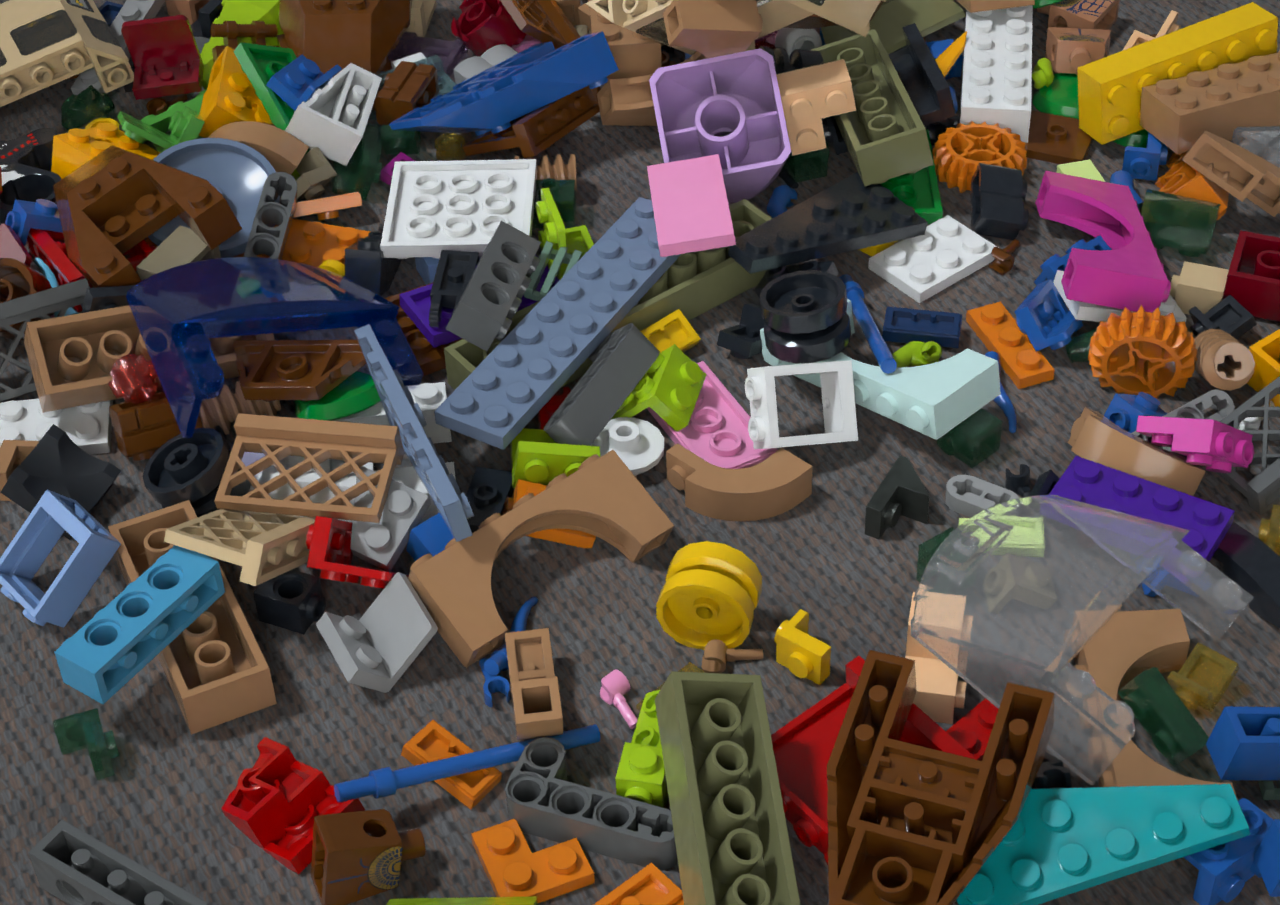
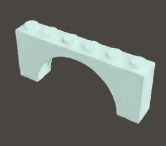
[760,299,1001,440]

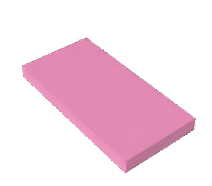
[647,154,736,257]
[647,361,778,469]

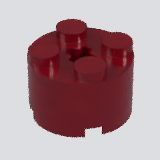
[451,0,527,57]

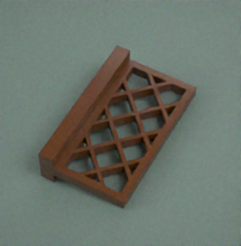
[500,0,581,50]
[462,86,601,158]

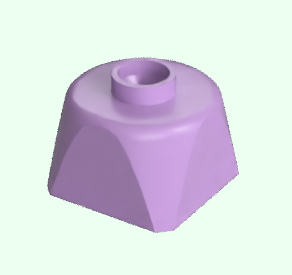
[649,48,791,203]

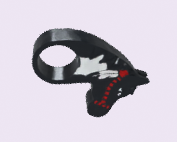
[0,128,62,225]

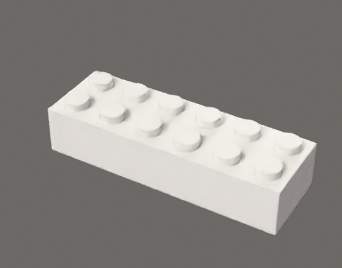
[960,5,1033,143]

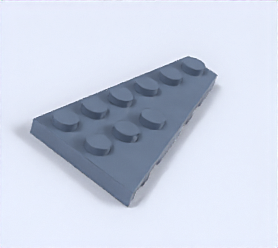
[354,324,474,542]

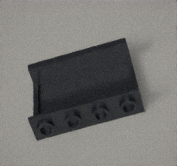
[822,23,956,155]

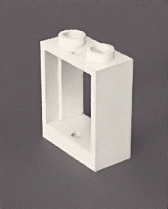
[745,360,858,449]

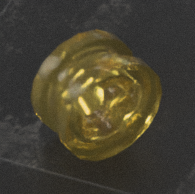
[435,133,466,161]

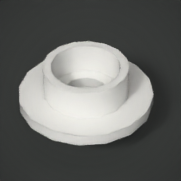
[590,417,664,476]

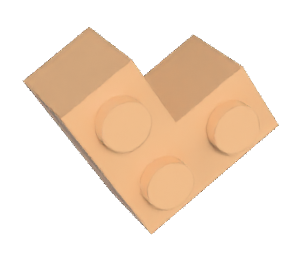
[776,59,856,156]
[905,592,974,724]

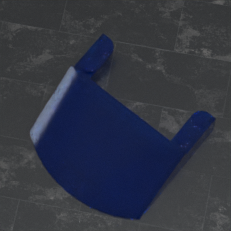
[126,257,423,438]

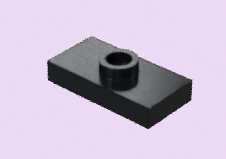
[466,467,515,533]

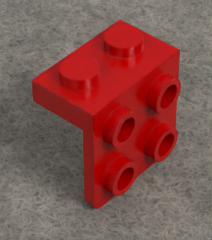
[306,516,409,589]

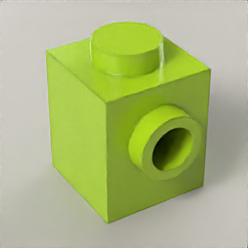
[615,742,668,808]

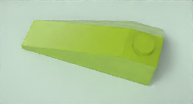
[200,0,284,89]

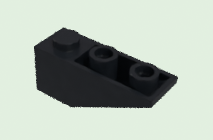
[344,226,402,296]

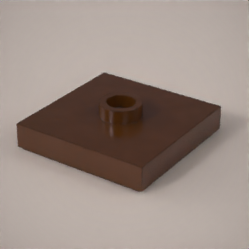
[1025,111,1094,164]

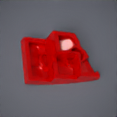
[221,737,365,874]

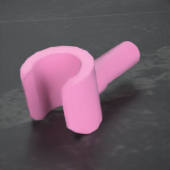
[600,669,638,730]

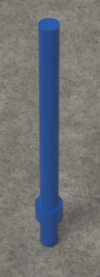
[839,274,897,374]
[334,724,600,803]

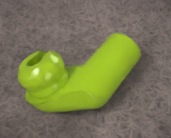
[1032,58,1054,89]
[892,341,942,368]

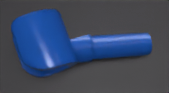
[479,658,511,707]

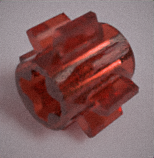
[108,354,161,404]

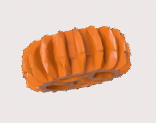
[932,121,1027,193]
[1088,305,1197,399]

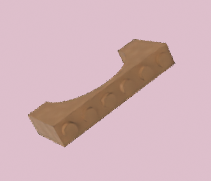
[597,0,763,126]
[408,450,674,668]
[1065,608,1237,798]

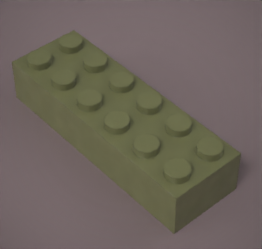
[811,29,934,187]
[655,671,800,905]

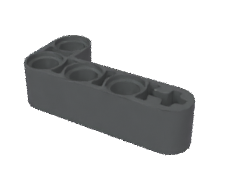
[238,172,309,319]
[543,323,660,446]
[505,737,678,870]

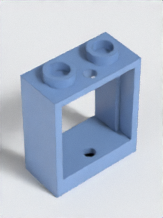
[0,489,121,628]

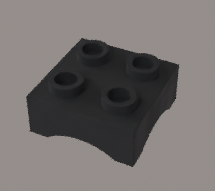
[1,424,121,540]

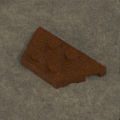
[233,340,367,402]

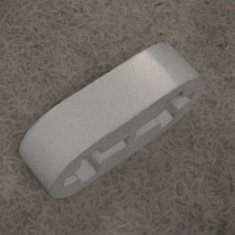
[945,475,1021,520]

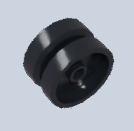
[759,270,851,364]
[142,428,251,517]

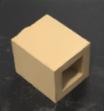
[1170,261,1229,315]

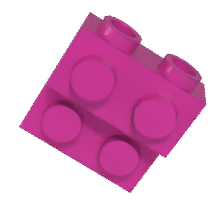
[1136,416,1254,473]

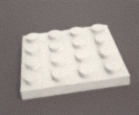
[380,159,537,259]

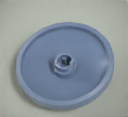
[148,138,281,260]

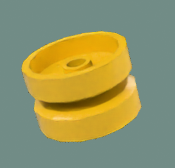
[656,541,762,650]

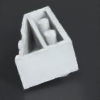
[285,63,382,166]

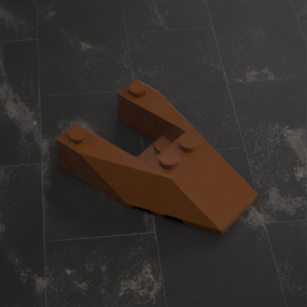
[279,0,412,76]
[53,145,242,288]
[827,650,1055,905]

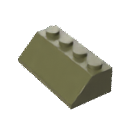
[821,0,966,54]

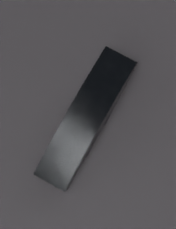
[1213,522,1280,628]

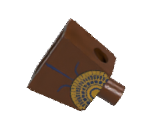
[311,809,426,905]

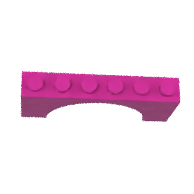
[1035,171,1171,313]

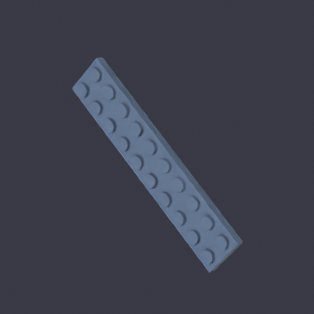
[434,197,681,450]

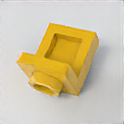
[774,609,831,685]

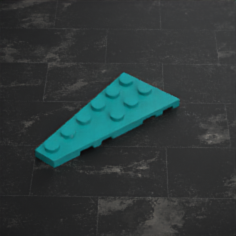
[956,784,1250,905]

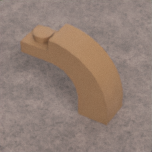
[208,121,309,174]
[1068,407,1206,496]
[666,443,813,521]
[505,628,563,740]

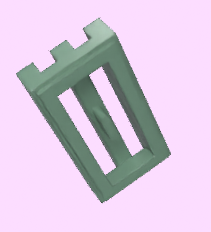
[524,241,582,301]

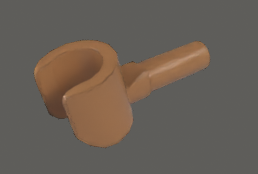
[701,639,763,673]

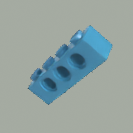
[54,545,225,704]

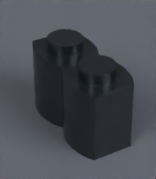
[970,163,1029,240]

